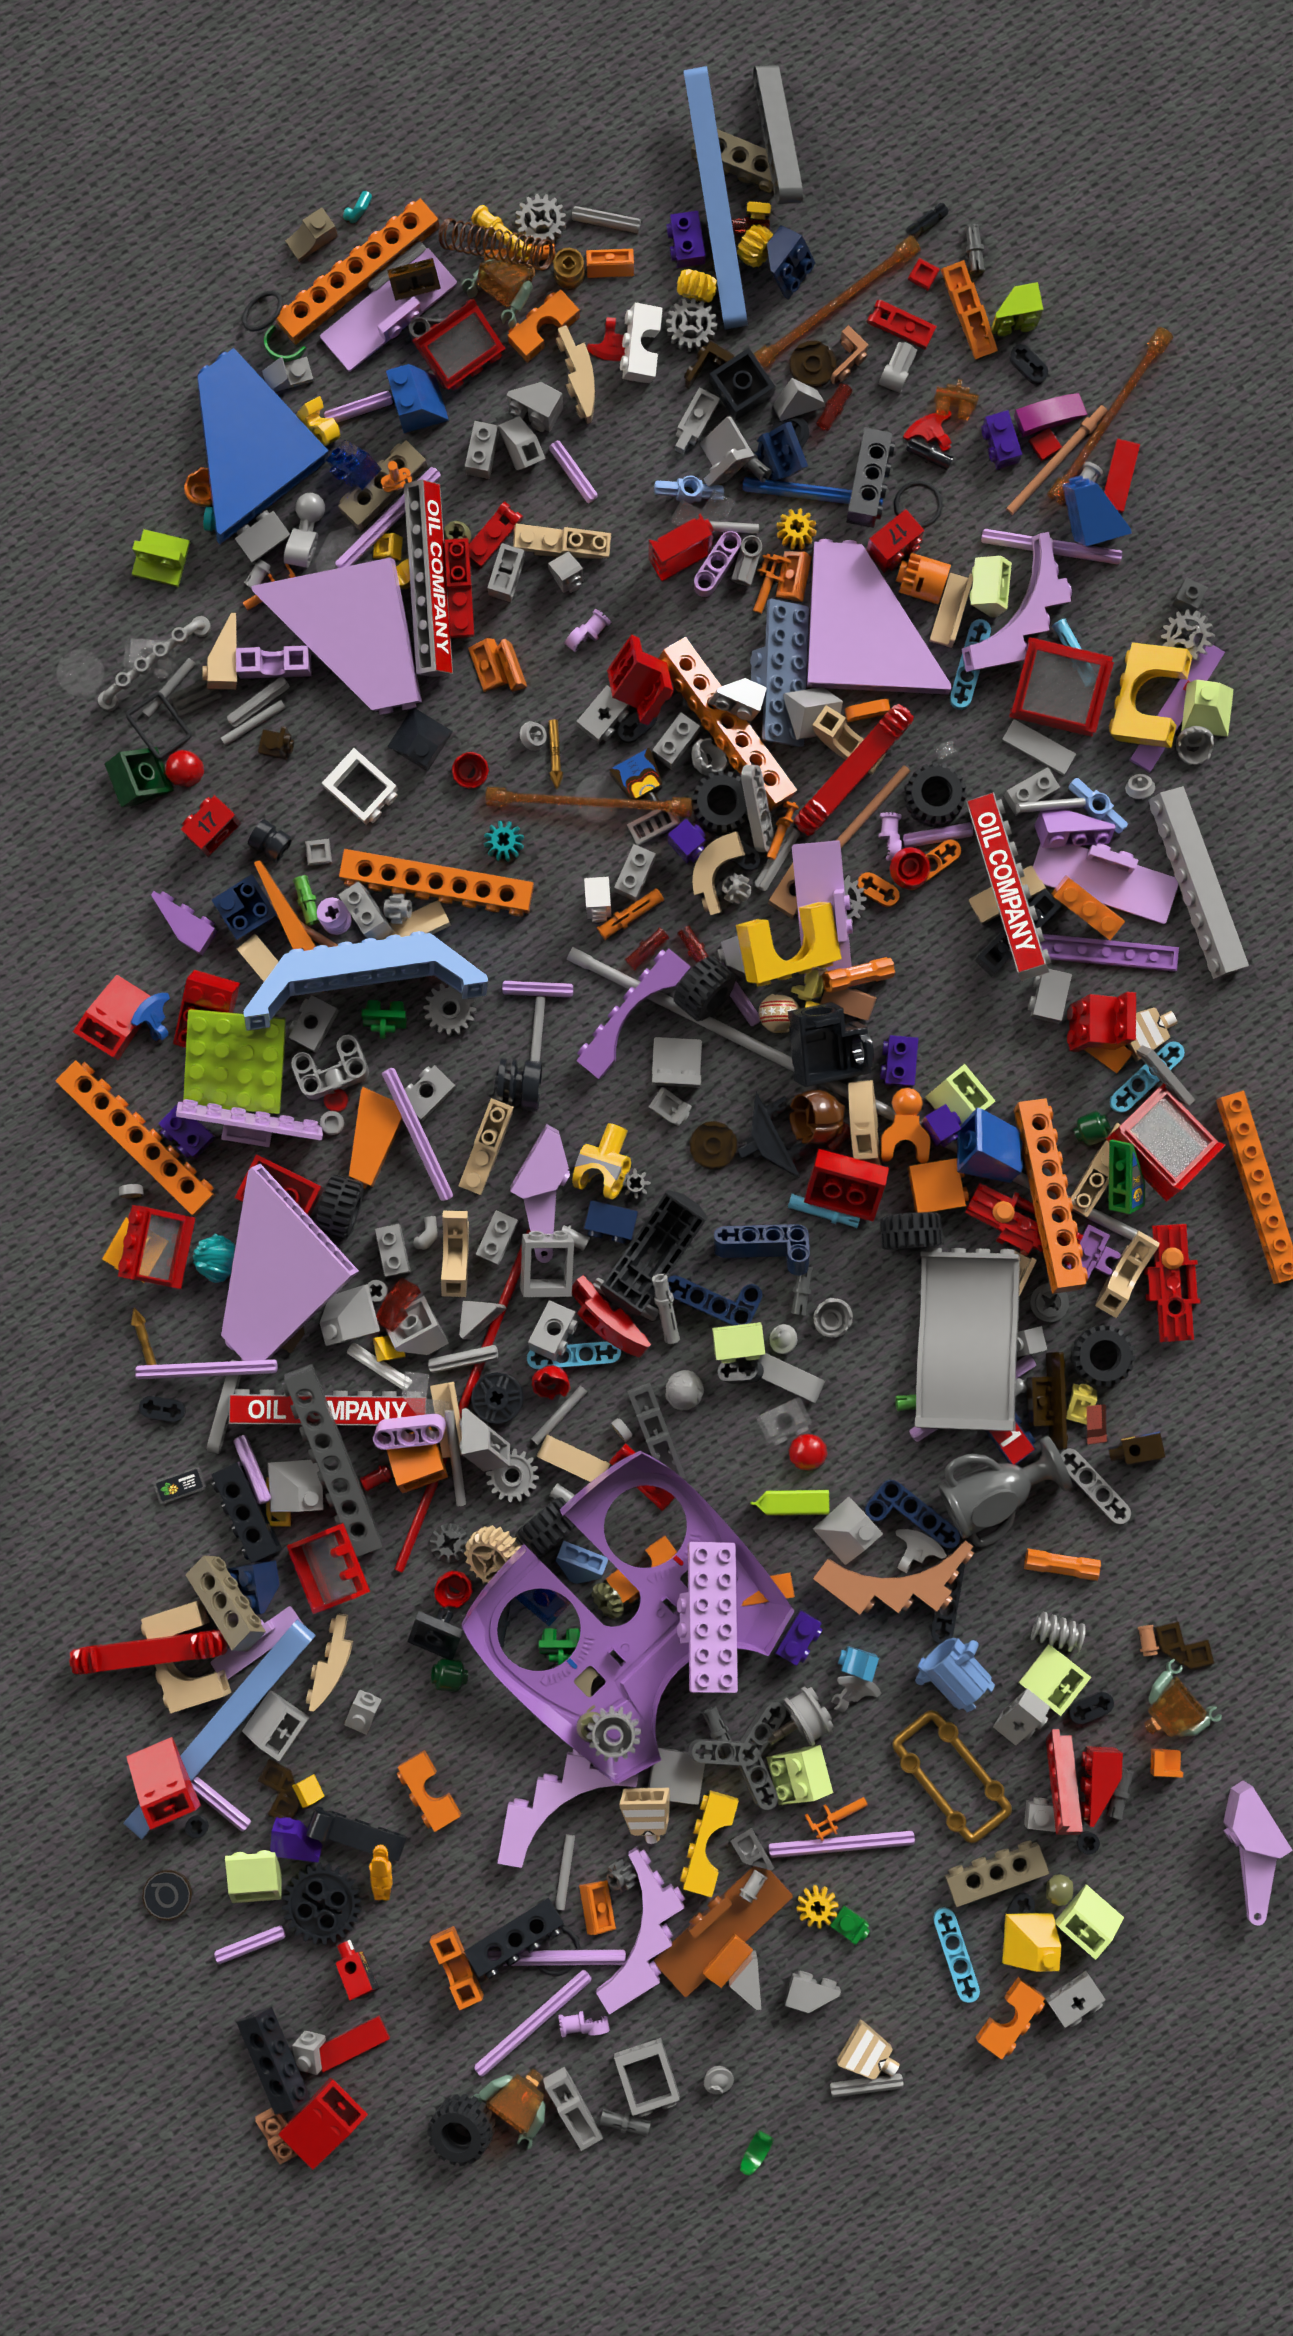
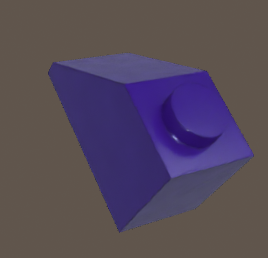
[270,1817,323,1862]

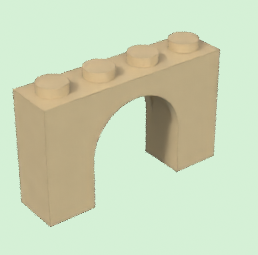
[141,1600,232,1713]

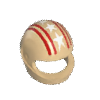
[758,994,800,1033]

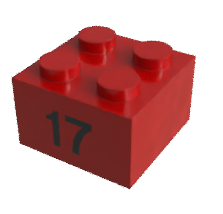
[866,509,925,573]
[181,795,241,857]

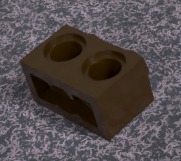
[387,258,441,301]

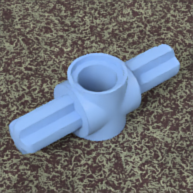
[654,476,724,504]
[1068,778,1128,833]

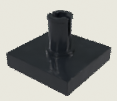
[408,1608,464,1660]

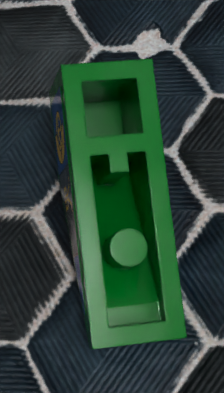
[1109,1140,1145,1214]

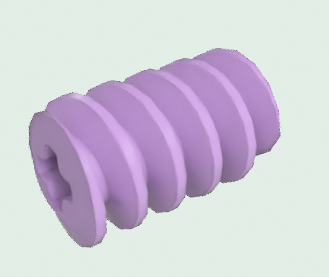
[317,897,352,935]

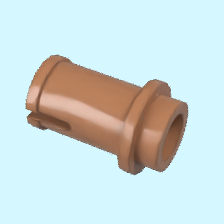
[1138,1625,1159,1656]

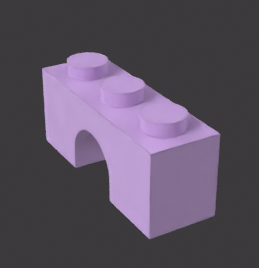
[236,646,312,679]

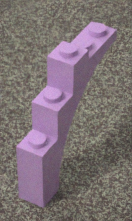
[962,532,1072,672]
[498,1749,638,1868]
[596,1847,686,2014]

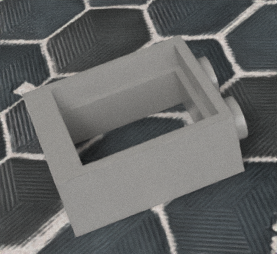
[338,881,394,941]
[520,1231,574,1297]
[614,2038,680,2117]

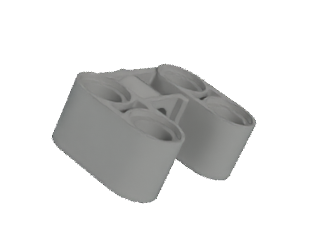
[291,1035,369,1100]

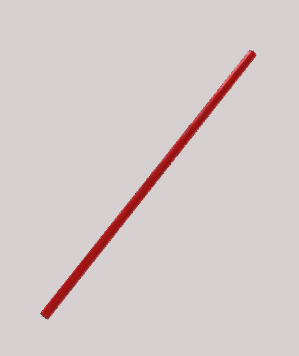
[394,1230,531,1572]

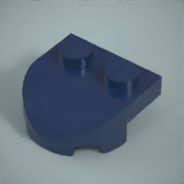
[755,422,808,480]

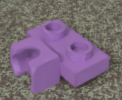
[1066,1224,1121,1278]

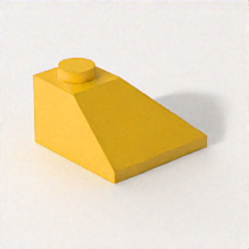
[1002,1913,1061,1972]

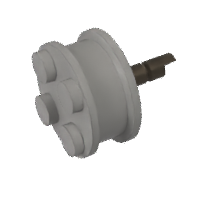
[768,1687,834,1746]

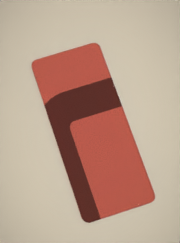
[1087,1404,1107,1445]

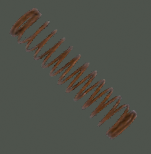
[439,218,553,271]

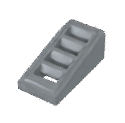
[627,803,681,846]

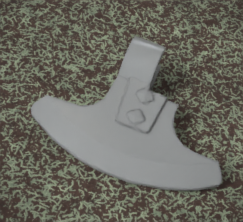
[896,1529,947,1573]
[831,1676,881,1712]

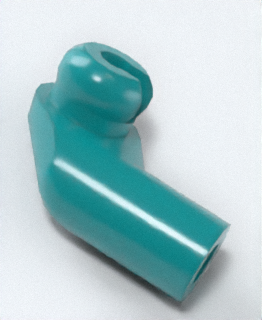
[343,191,372,223]

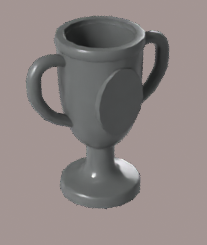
[938,1436,1073,1547]

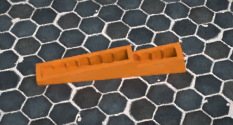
[254,860,324,992]

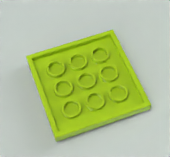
[183,1009,286,1114]

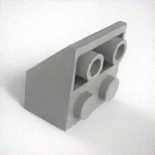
[506,382,563,432]
[459,1408,510,1471]
[242,1690,310,1761]

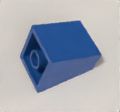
[386,364,449,433]
[1062,476,1132,546]
[957,1108,1023,1183]

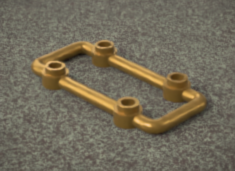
[892,1710,1012,1843]

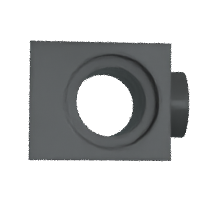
[1172,577,1208,615]

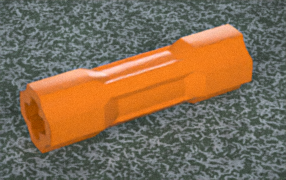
[822,957,895,993]
[1024,1548,1101,1581]

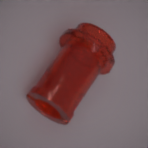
[824,1122,851,1152]

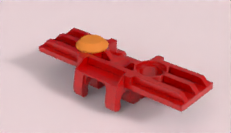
[965,1183,1084,1266]
[1144,1224,1200,1342]

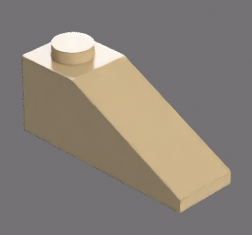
[202,613,237,689]

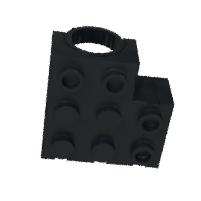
[788,1002,874,1087]

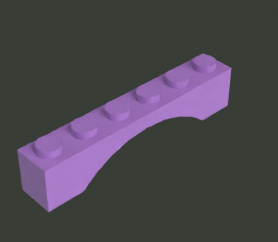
[576,948,692,1079]

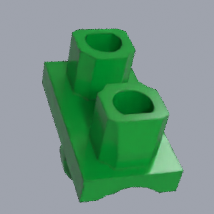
[362,1000,407,1039]
[539,1628,580,1666]

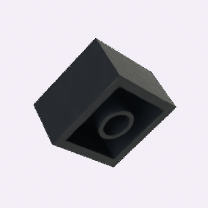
[709,348,776,421]

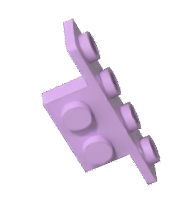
[211,1606,303,1679]

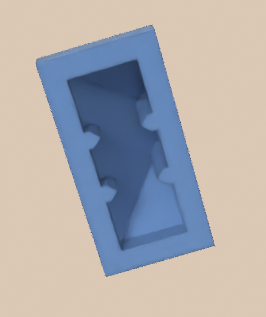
[556,1541,608,1584]

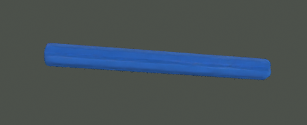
[743,477,883,505]

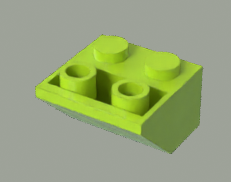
[991,282,1043,336]

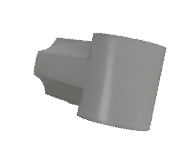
[879,342,917,393]
[731,535,762,586]

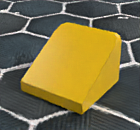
[373,533,403,560]
[373,1336,406,1362]
[292,1774,325,1808]

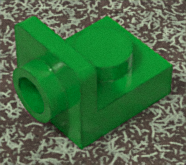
[830,1904,870,1945]

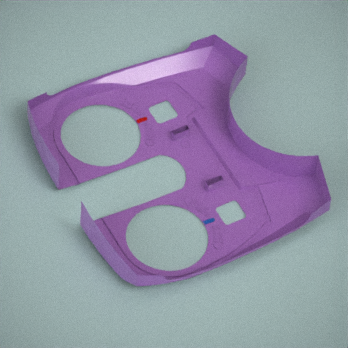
[462,1451,794,1784]

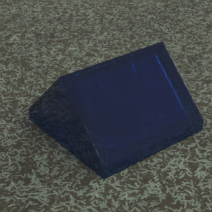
[515,1588,571,1626]

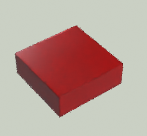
[908,258,940,291]
[1029,428,1062,462]

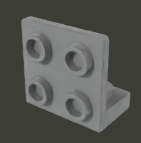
[700,417,754,487]
[651,1037,702,1088]

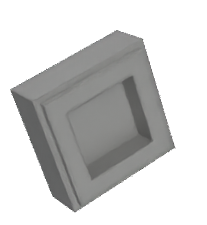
[305,839,332,866]

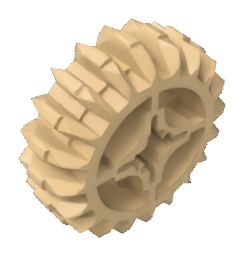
[464,1525,522,1584]

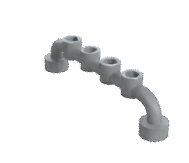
[98,616,211,711]

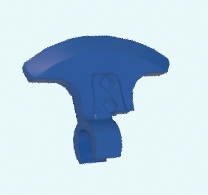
[131,993,170,1041]

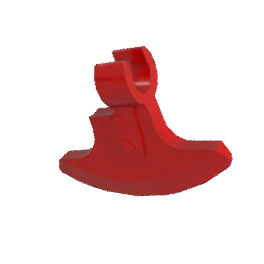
[586,317,625,361]
[903,411,952,452]

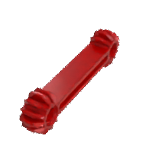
[794,704,914,836]
[69,1630,228,1675]

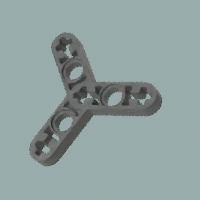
[688,1701,786,1810]

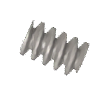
[1031,1611,1086,1653]

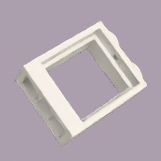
[322,748,398,825]

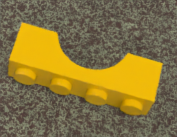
[680,1790,739,1897]

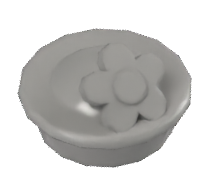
[520,722,547,751]
[1125,774,1155,800]
[769,1324,798,1354]
[704,2066,734,2094]

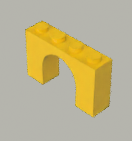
[1109,643,1193,748]
[736,902,842,986]

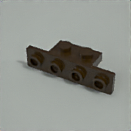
[1027,1352,1068,1450]

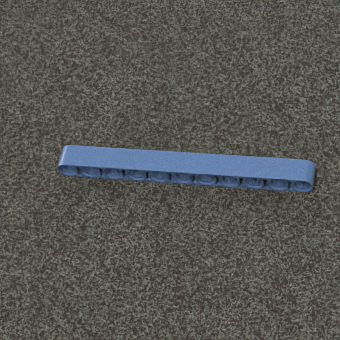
[684,66,748,330]
[123,1619,316,1840]

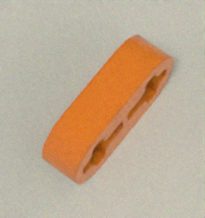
[844,699,890,722]
[857,872,900,907]

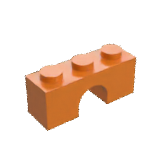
[508,289,580,363]
[1051,875,1125,940]
[606,1535,677,1603]
[397,1750,461,1832]
[430,1926,484,2011]
[976,1977,1045,2059]

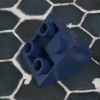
[767,225,816,299]
[212,874,277,941]
[227,1561,280,1614]

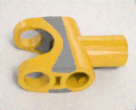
[572,1123,631,1199]

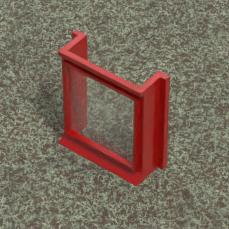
[1009,637,1114,737]
[1106,1083,1225,1202]

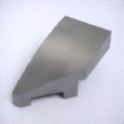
[731,1828,774,1870]

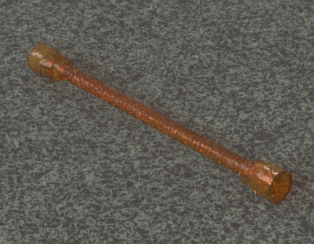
[753,235,921,369]
[1047,327,1173,504]
[486,787,692,817]

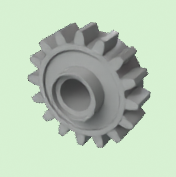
[423,984,477,1036]
[486,1449,539,1502]
[587,1705,641,1762]

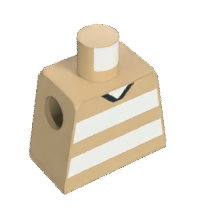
[1127,1008,1177,1062]
[619,1788,670,1844]
[837,2019,900,2080]

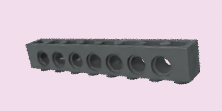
[282,1364,382,1557]

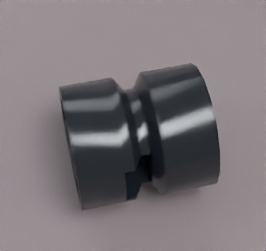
[247,819,293,863]

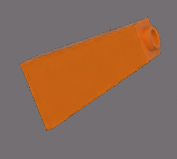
[349,1087,403,1189]

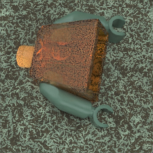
[462,257,535,328]
[1144,1659,1222,1737]
[471,2069,545,2149]

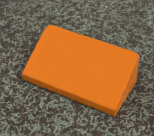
[586,249,634,278]
[776,551,812,602]
[468,638,508,692]
[496,639,527,692]
[1084,1046,1133,1074]
[579,1880,616,1935]
[703,1933,753,1988]

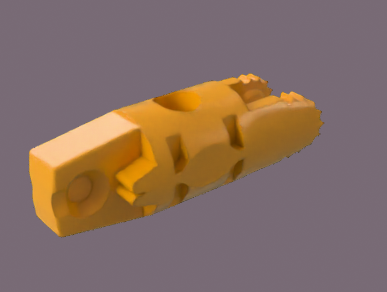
[369,1844,393,1901]

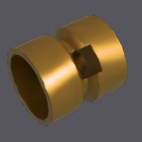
[553,248,585,289]

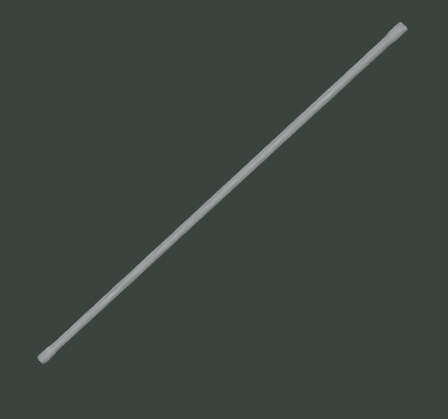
[567,947,1153,1241]

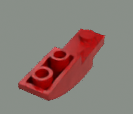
[444,538,475,638]
[572,1275,651,1358]

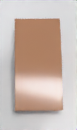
[820,988,877,1020]
[255,2108,297,2164]

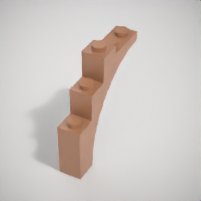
[813,1540,974,1614]

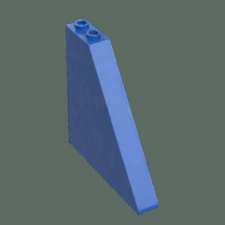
[198,348,329,544]

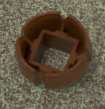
[790,1089,845,1145]

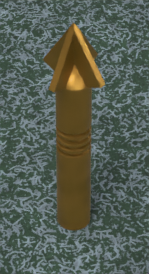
[549,719,563,789]
[131,1308,157,1365]

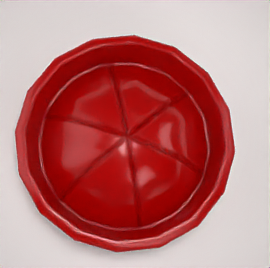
[890,847,931,889]

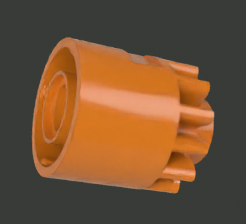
[896,553,951,604]

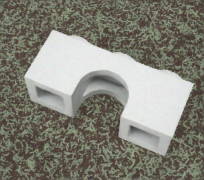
[620,303,662,383]
[584,877,611,922]

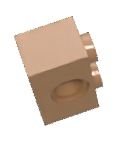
[768,863,798,919]

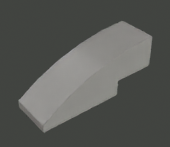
[543,2067,603,2151]

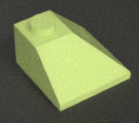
[1181,680,1233,737]

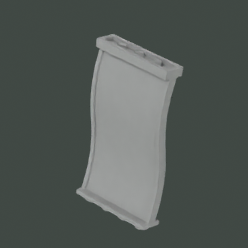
[915,1247,1021,1432]

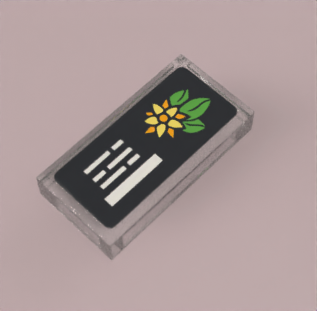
[153,1466,207,1505]

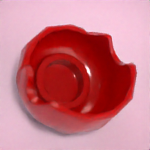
[165,750,204,787]
[451,752,489,789]
[531,1365,571,1400]
[789,1434,828,1470]
[434,1571,472,1608]

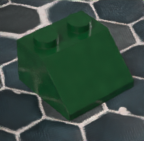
[104,747,174,808]

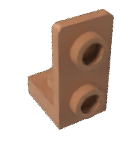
[831,325,868,384]

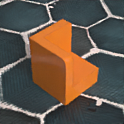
[1150,1749,1183,1777]

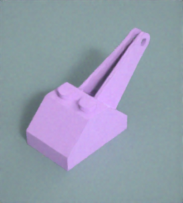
[510,1124,570,1263]
[1223,1781,1293,1925]

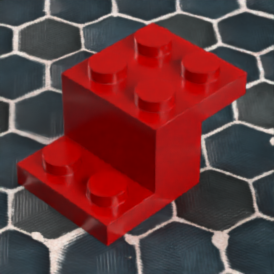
[607,634,673,726]
[1067,992,1136,1052]

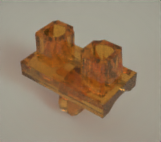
[933,378,979,420]

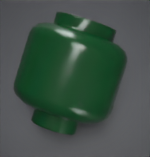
[1074,1111,1111,1146]
[431,1659,468,1692]

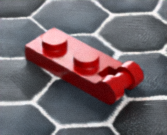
[866,300,937,350]
[469,502,524,568]

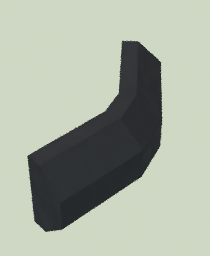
[600,1190,708,1316]

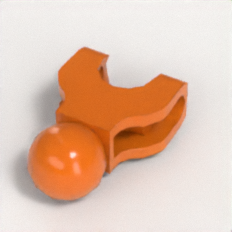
[881,1088,930,1164]

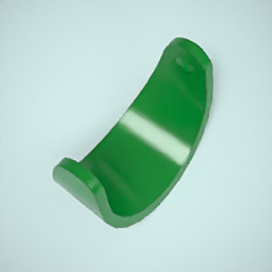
[264,325,307,363]
[740,2130,774,2176]

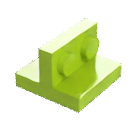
[132,529,190,587]

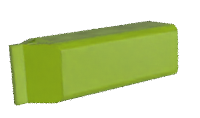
[750,1490,829,1516]

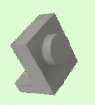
[649,1087,692,1126]
[344,1690,381,1735]
[292,2031,326,2075]

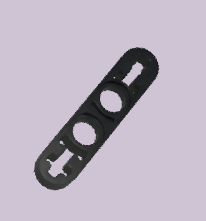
[931,1549,965,1644]

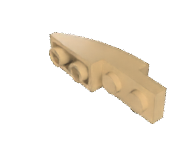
[556,325,595,424]
[513,524,611,558]
[848,1080,882,1166]
[459,1098,514,1195]
[1070,1123,1138,1217]
[306,1613,353,1712]

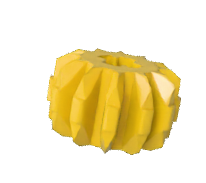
[737,225,773,268]
[677,269,717,303]
[776,508,817,550]
[796,1885,838,1929]

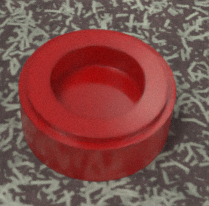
[324,1089,348,1112]

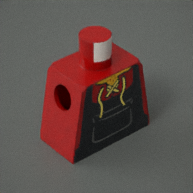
[336,1940,380,2000]

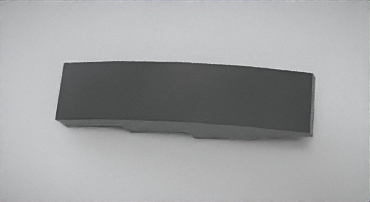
[627,1382,686,1478]

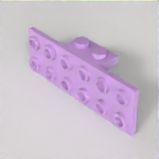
[320,248,457,372]
[792,840,853,986]
[1033,843,1178,924]
[176,1099,323,1147]
[677,1542,738,1693]

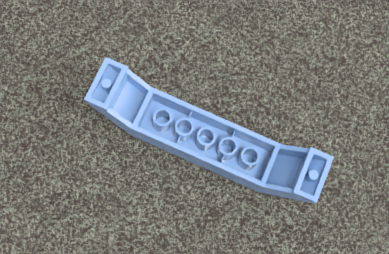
[243,931,488,1031]

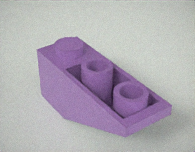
[1035,809,1116,848]
[151,891,218,956]

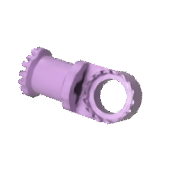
[564,609,611,652]
[879,812,902,861]
[559,2011,610,2037]

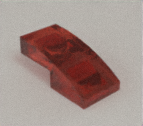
[376,1278,421,1332]

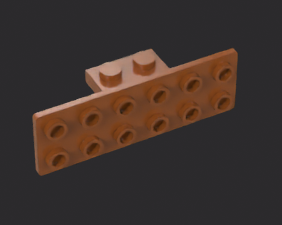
[653,1866,793,1997]

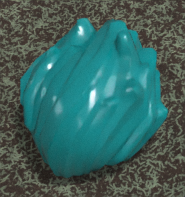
[192,1234,236,1283]

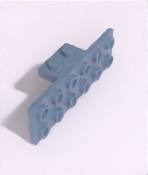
[750,599,809,747]

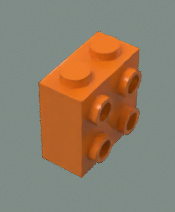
[908,1158,969,1213]
[387,1427,448,1493]

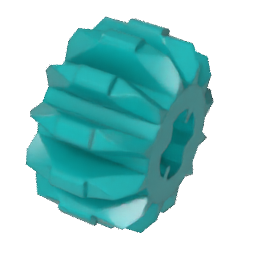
[484,821,524,862]

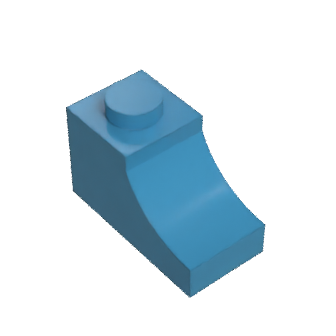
[838,1646,879,1682]

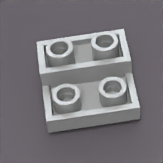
[648,1748,705,1805]

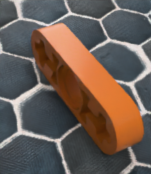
[907,839,961,890]

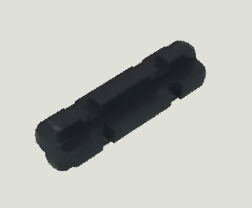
[907,203,949,239]

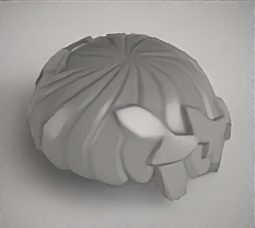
[1176,726,1214,765]
[691,738,728,776]
[813,1298,853,1338]
[665,1370,704,1411]

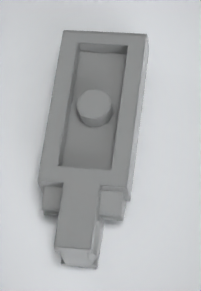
[675,387,720,454]

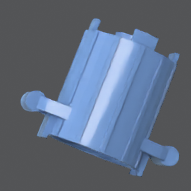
[915,1637,995,1712]

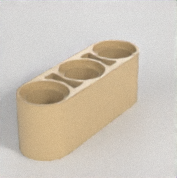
[237,934,278,982]
[537,1435,610,1482]

